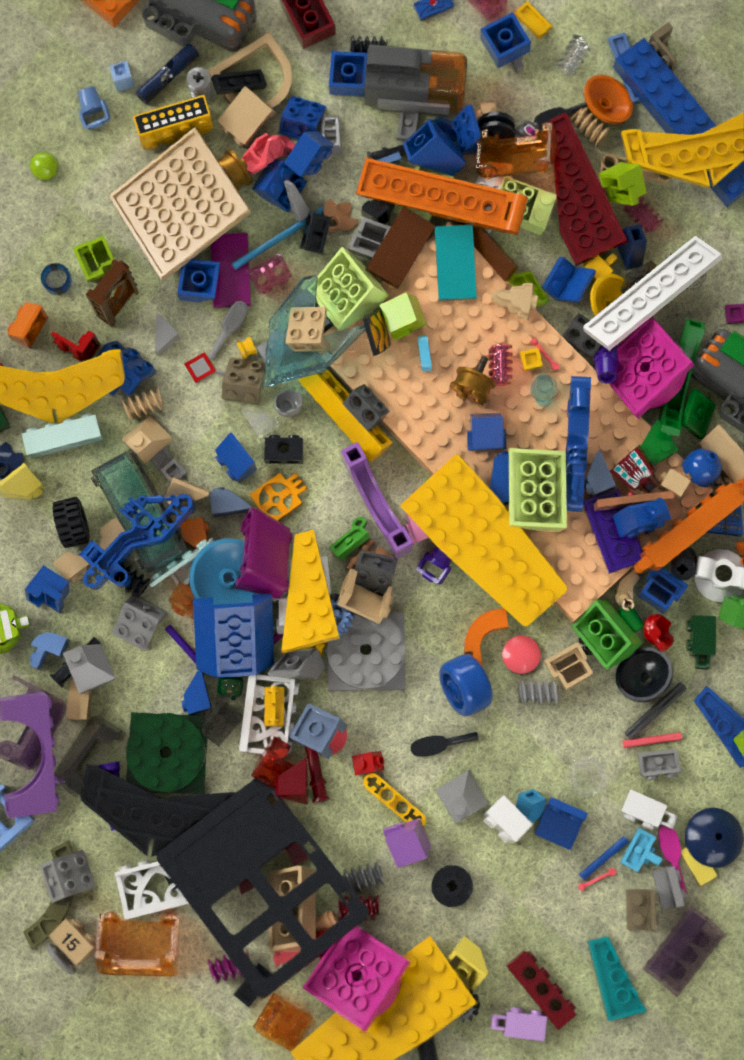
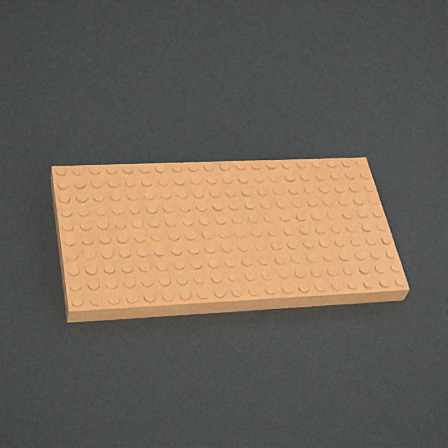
[312,222,713,623]

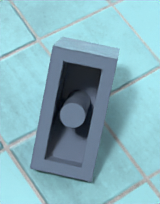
[584,451,616,497]
[209,487,251,518]

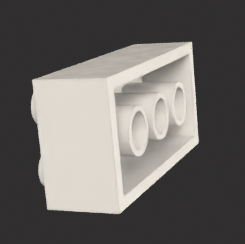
[483,795,533,843]

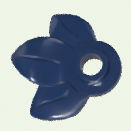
[0,442,24,479]

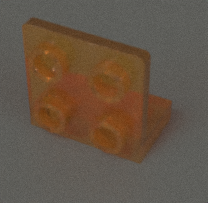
[253,993,313,1051]

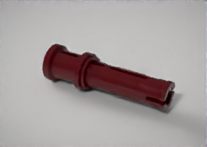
[305,746,330,803]

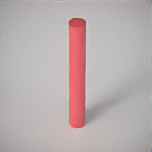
[622,732,682,748]

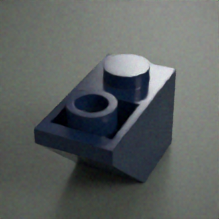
[618,224,647,270]

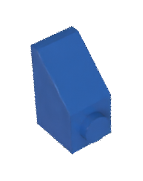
[181,670,212,715]

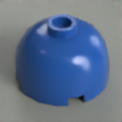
[682,448,722,488]

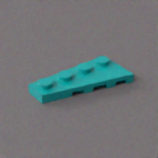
[587,936,647,1021]

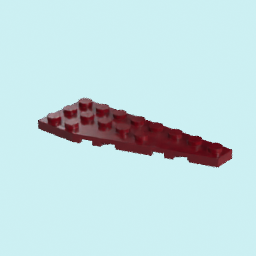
[549,112,627,266]

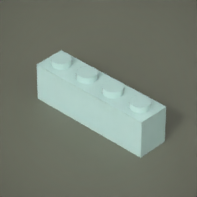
[22,414,103,459]

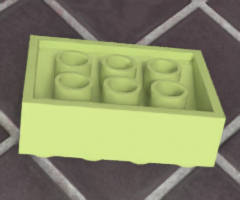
[308,247,389,331]
[509,448,567,532]

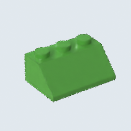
[571,600,642,670]

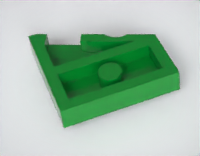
[641,419,679,466]

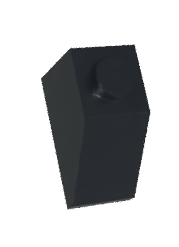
[361,199,390,224]

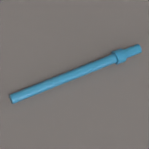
[232,205,324,270]

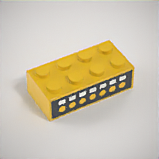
[133,95,214,150]

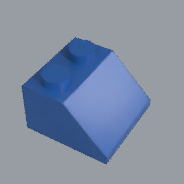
[177,259,220,303]
[215,432,257,483]

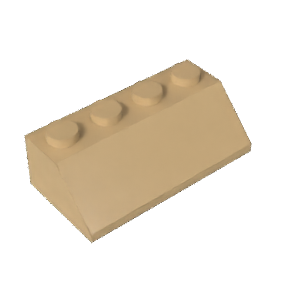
[696,425,744,497]
[269,865,316,952]

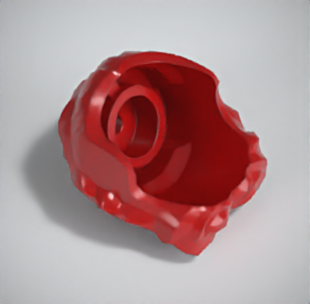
[644,614,674,652]

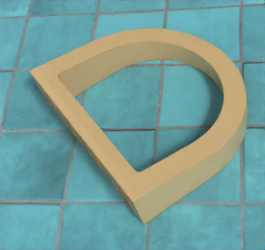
[208,32,292,109]

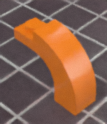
[464,608,508,667]

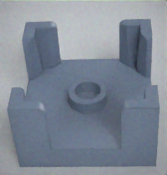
[289,703,347,760]

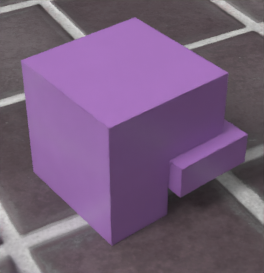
[383,818,431,868]

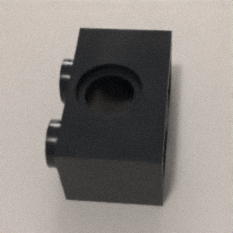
[264,435,304,464]

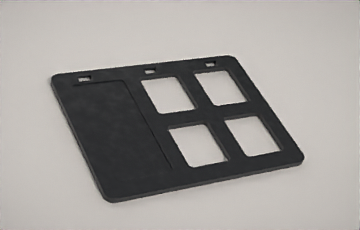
[157,776,369,998]

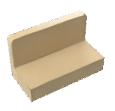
[66,681,93,721]

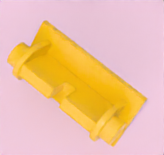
[264,686,284,726]

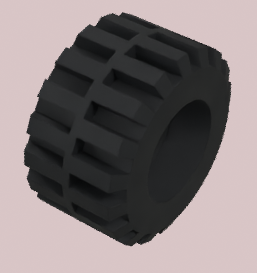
[52,496,90,548]

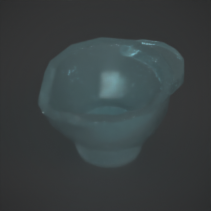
[530,372,558,407]

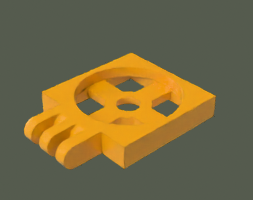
[249,473,308,521]

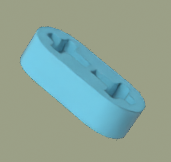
[417,335,432,372]

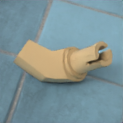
[615,569,640,611]

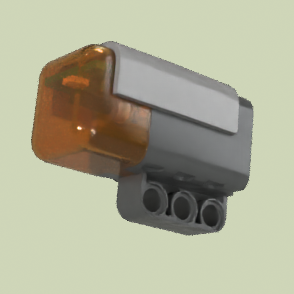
[365,44,468,115]

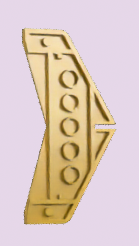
[621,112,744,188]
[0,349,125,424]

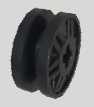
[477,112,515,150]
[432,865,473,907]

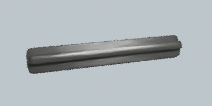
[625,682,687,739]

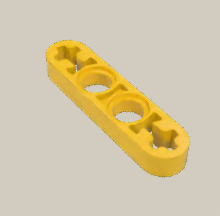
[363,773,426,827]

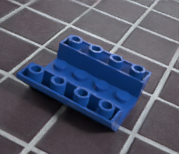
[193,594,274,678]

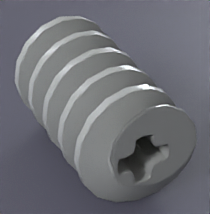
[187,67,213,102]
[518,680,559,705]

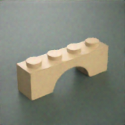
[53,518,125,583]

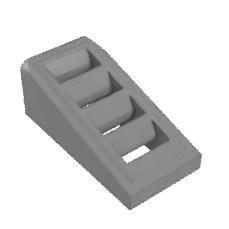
[321,116,341,155]
[284,180,311,222]

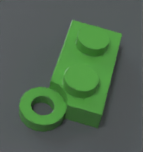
[329,517,370,561]

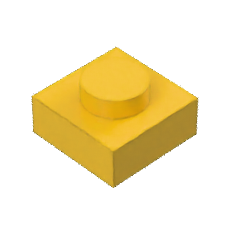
[519,348,543,372]

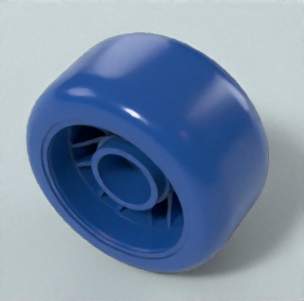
[439,654,493,716]

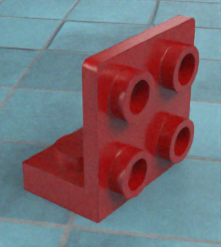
[51,330,100,362]

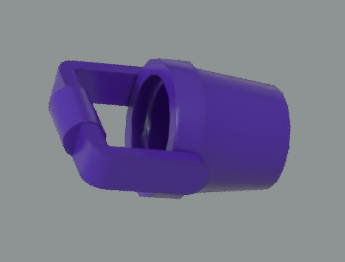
[594,345,619,384]
[417,546,452,585]

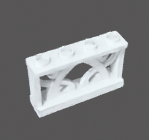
[239,674,299,758]
[115,860,189,920]

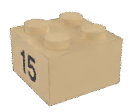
[48,918,99,965]

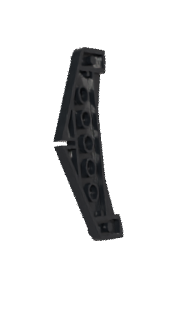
[80,764,236,857]

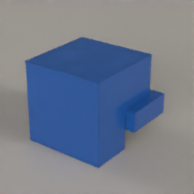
[467,413,507,451]
[25,565,70,614]
[638,567,689,614]

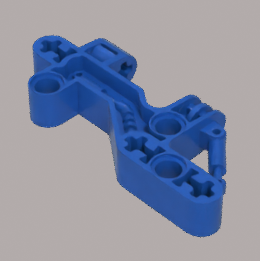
[566,376,591,512]
[79,494,195,590]

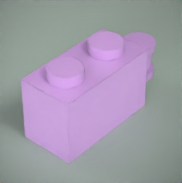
[490,1007,547,1041]

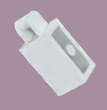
[621,789,678,830]

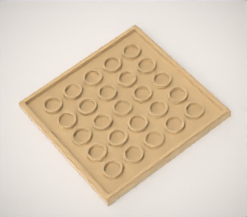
[109,127,252,281]

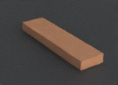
[593,491,674,511]

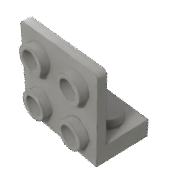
[112,596,167,651]
[39,850,96,903]

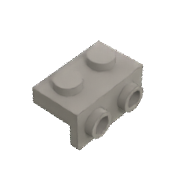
[637,749,682,780]
[652,866,686,910]

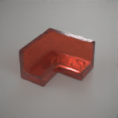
[251,736,294,789]

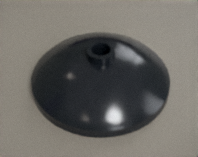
[615,647,673,703]

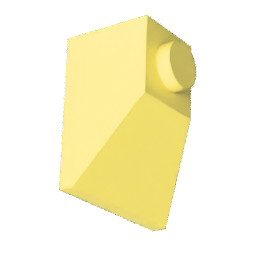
[0,463,45,500]
[447,936,488,991]

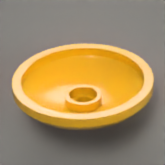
[590,274,631,316]

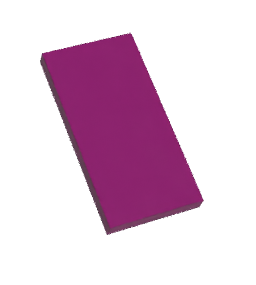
[211,233,251,308]

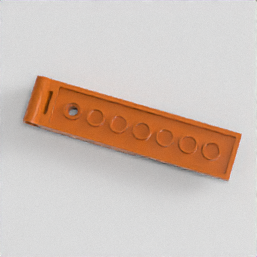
[356,158,528,235]

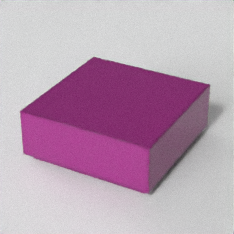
[725,304,744,324]

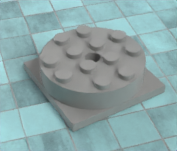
[327,612,406,691]

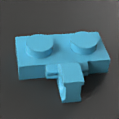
[620,828,662,873]

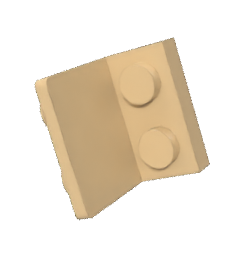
[285,307,330,352]

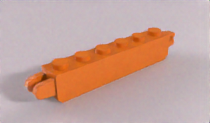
[633,478,744,574]

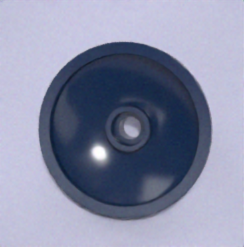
[685,808,744,868]

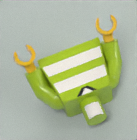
[0,603,31,654]

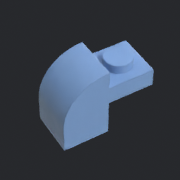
[30,633,70,670]

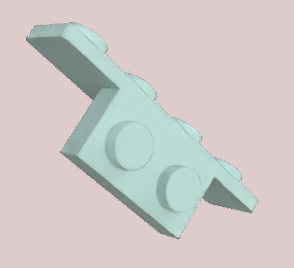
[149,538,214,589]

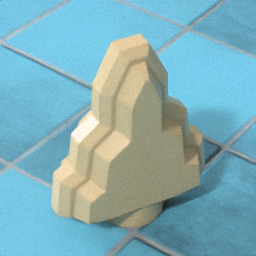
[491,283,538,321]

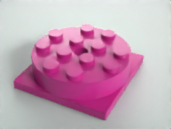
[609,317,695,419]
[303,926,411,1032]

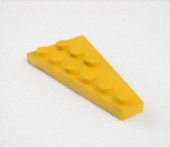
[282,529,340,654]

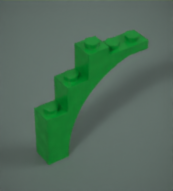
[658,318,705,437]

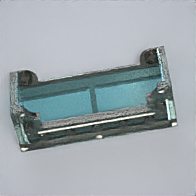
[91,448,189,573]

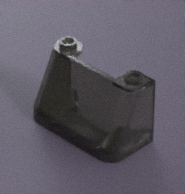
[54,715,127,798]

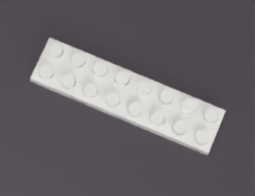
[583,236,722,351]

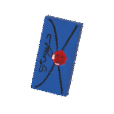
[413,0,454,21]

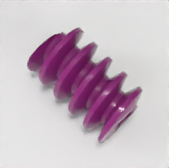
[208,949,250,983]

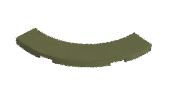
[23,841,74,950]

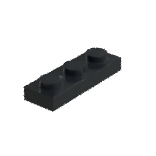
[211,69,267,95]

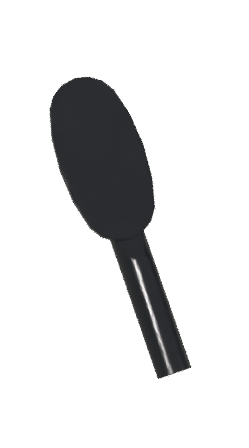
[534,102,587,130]
[411,732,479,757]

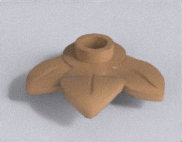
[323,199,358,233]

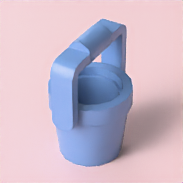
[78,87,111,129]

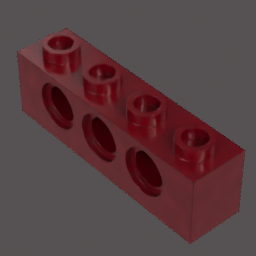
[505,950,577,1030]

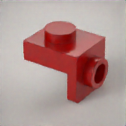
[352,751,385,776]

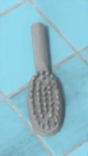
[208,301,248,360]

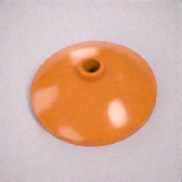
[584,75,633,124]

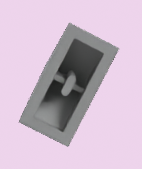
[155,315,180,356]

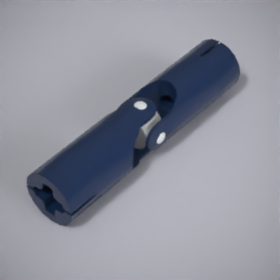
[135,43,199,104]

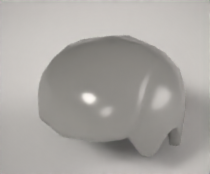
[274,389,303,418]

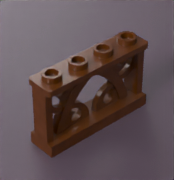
[85,259,139,327]

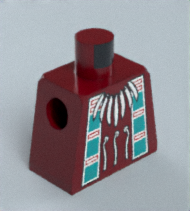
[610,445,657,493]

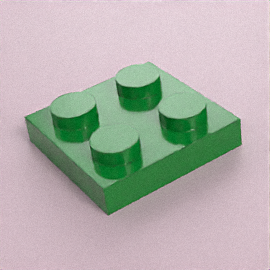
[681,389,716,439]

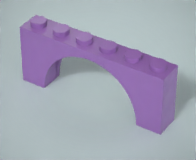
[341,442,413,559]
[0,692,59,818]

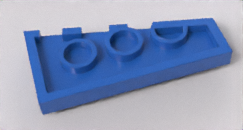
[693,686,744,768]

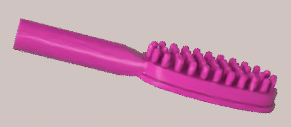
[659,826,687,893]

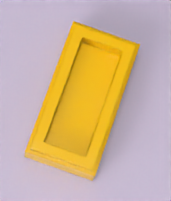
[514,1,552,39]

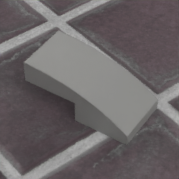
[150,447,187,483]

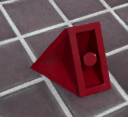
[275,757,309,804]

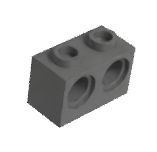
[562,313,602,358]
[342,384,390,431]

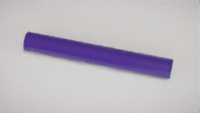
[165,624,196,664]

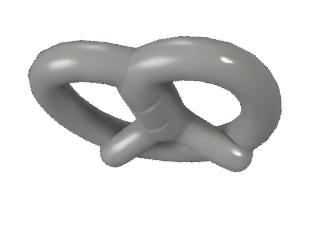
[46,943,76,974]

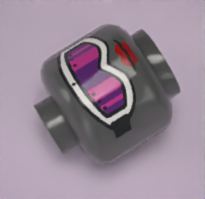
[514,120,541,149]

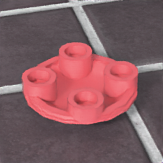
[502,636,541,674]

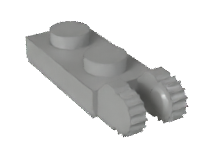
[396,111,419,141]

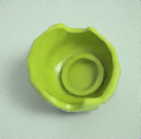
[30,152,59,181]

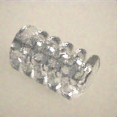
[555,34,592,76]

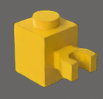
[584,253,618,284]

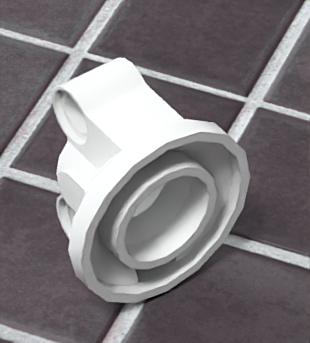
[694,549,744,603]

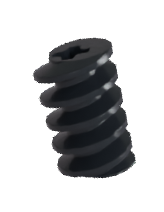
[350,36,388,53]
[670,547,697,581]
[117,561,151,597]

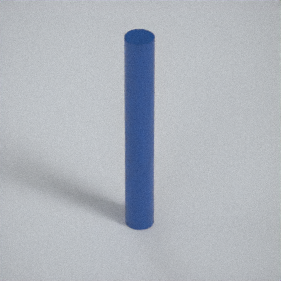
[579,836,629,880]

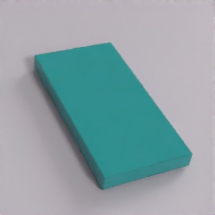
[435,225,477,301]

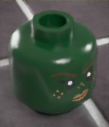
[217,676,244,700]

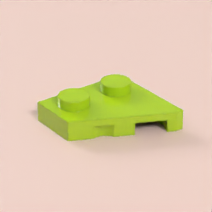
[507,270,550,308]

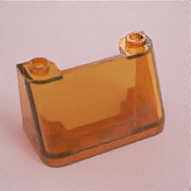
[476,122,558,179]
[94,912,180,977]

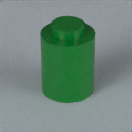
[618,607,644,633]

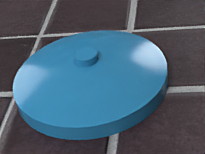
[189,539,260,605]

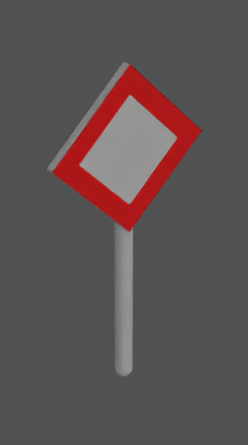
[184,352,225,383]

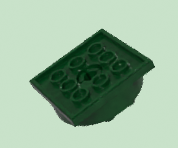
[126,712,209,795]

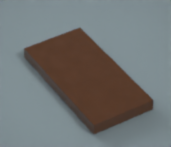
[366,206,436,289]

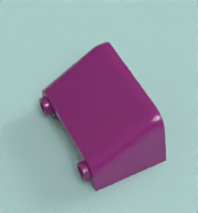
[235,507,293,599]

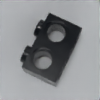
[300,212,331,254]

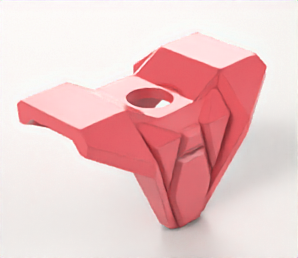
[242,133,295,175]

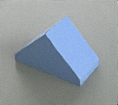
[110,61,135,92]

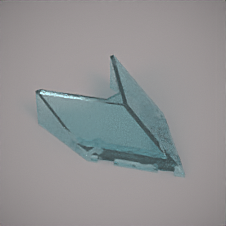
[263,275,366,388]

